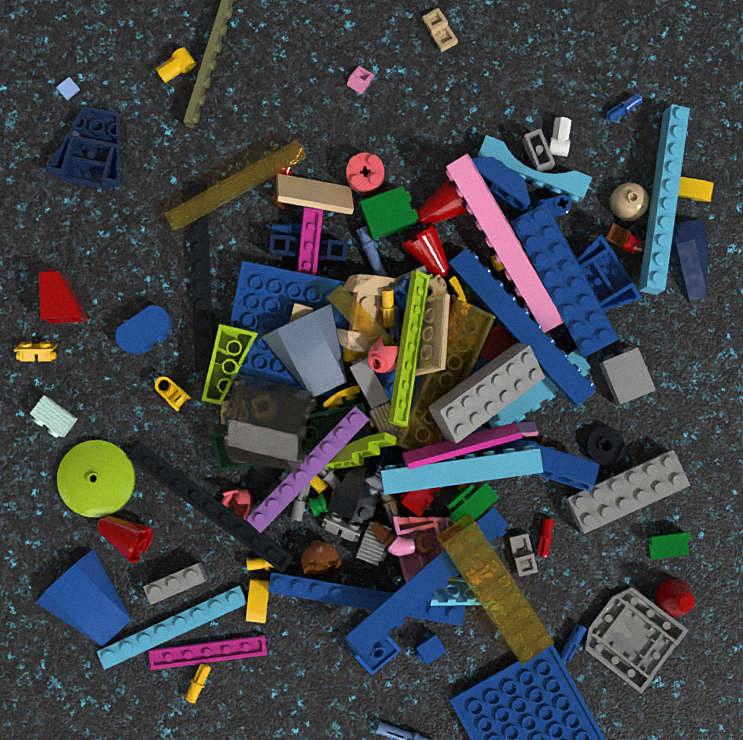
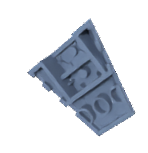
[262,304,347,398]

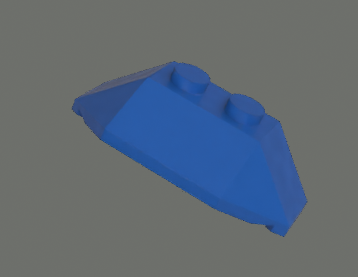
[471,157,531,214]

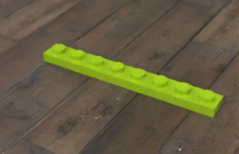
[388,270,430,427]

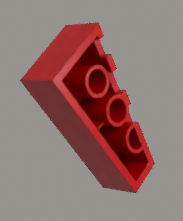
[400,454,466,517]

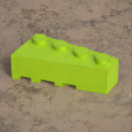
[202,323,258,405]

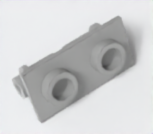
[322,511,363,542]

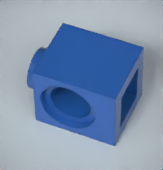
[415,633,447,665]

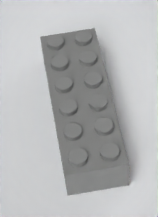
[428,342,545,444]
[565,450,691,534]

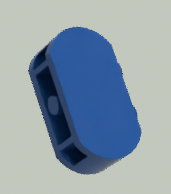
[116,305,172,354]

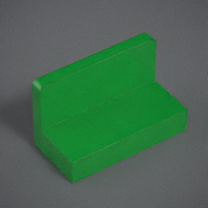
[647,532,691,560]

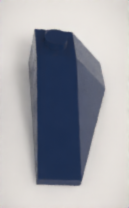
[671,219,708,302]

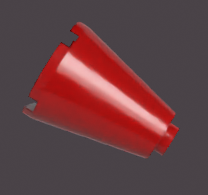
[416,179,469,226]
[402,224,450,278]
[97,516,153,563]
[655,579,695,618]

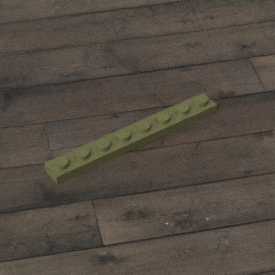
[184,0,236,128]

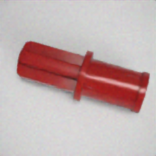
[537,518,555,558]

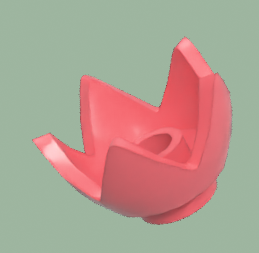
[368,338,399,373]
[221,488,253,520]

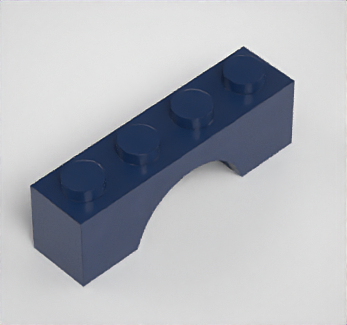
[269,234,348,263]

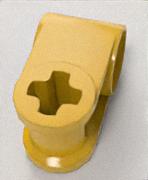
[155,377,191,411]

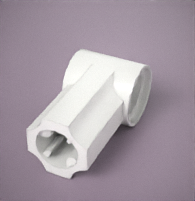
[549,117,571,157]

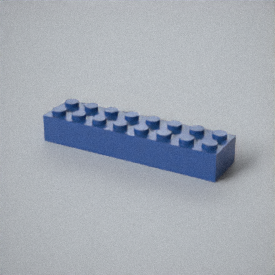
[511,203,619,358]

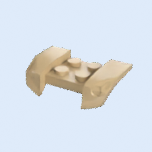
[337,274,397,353]

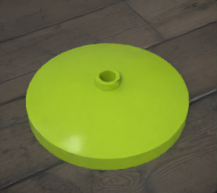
[57,440,135,517]

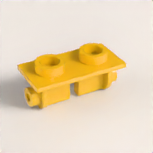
[14,341,57,362]

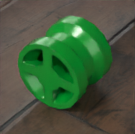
[308,493,329,516]

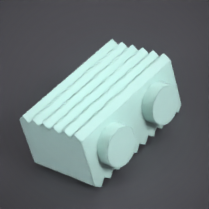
[30,395,78,438]

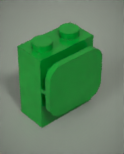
[360,186,418,240]
[445,481,499,529]

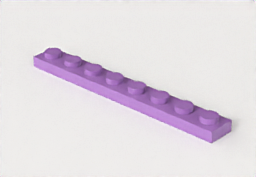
[246,406,370,533]

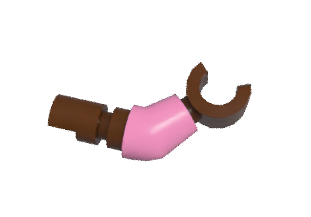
[370,521,436,556]

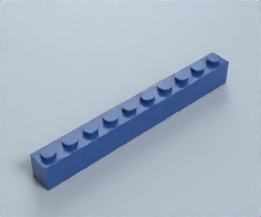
[449,248,595,409]
[343,507,509,656]
[268,571,465,626]

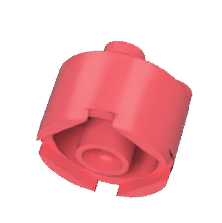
[346,153,384,195]

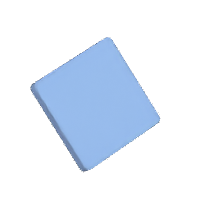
[56,77,80,100]

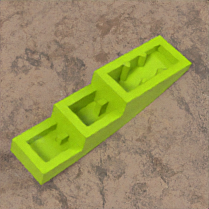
[326,432,397,469]

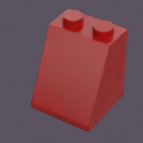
[39,269,88,324]

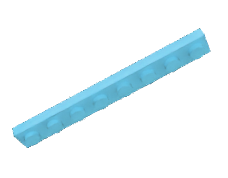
[97,586,248,670]

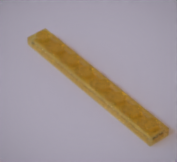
[165,140,307,231]

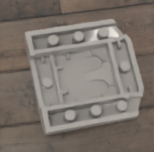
[585,587,689,694]

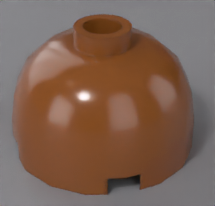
[301,540,341,575]

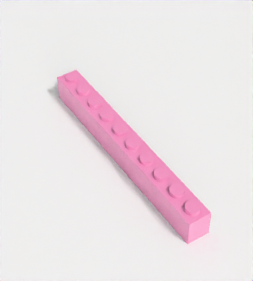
[446,153,564,333]

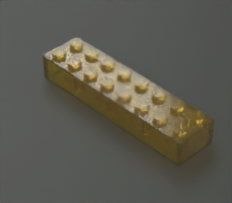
[395,300,496,451]
[436,514,555,665]

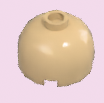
[610,182,649,221]

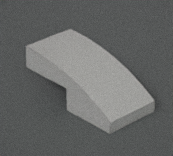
[508,531,538,577]

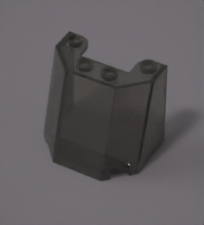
[224,375,317,470]

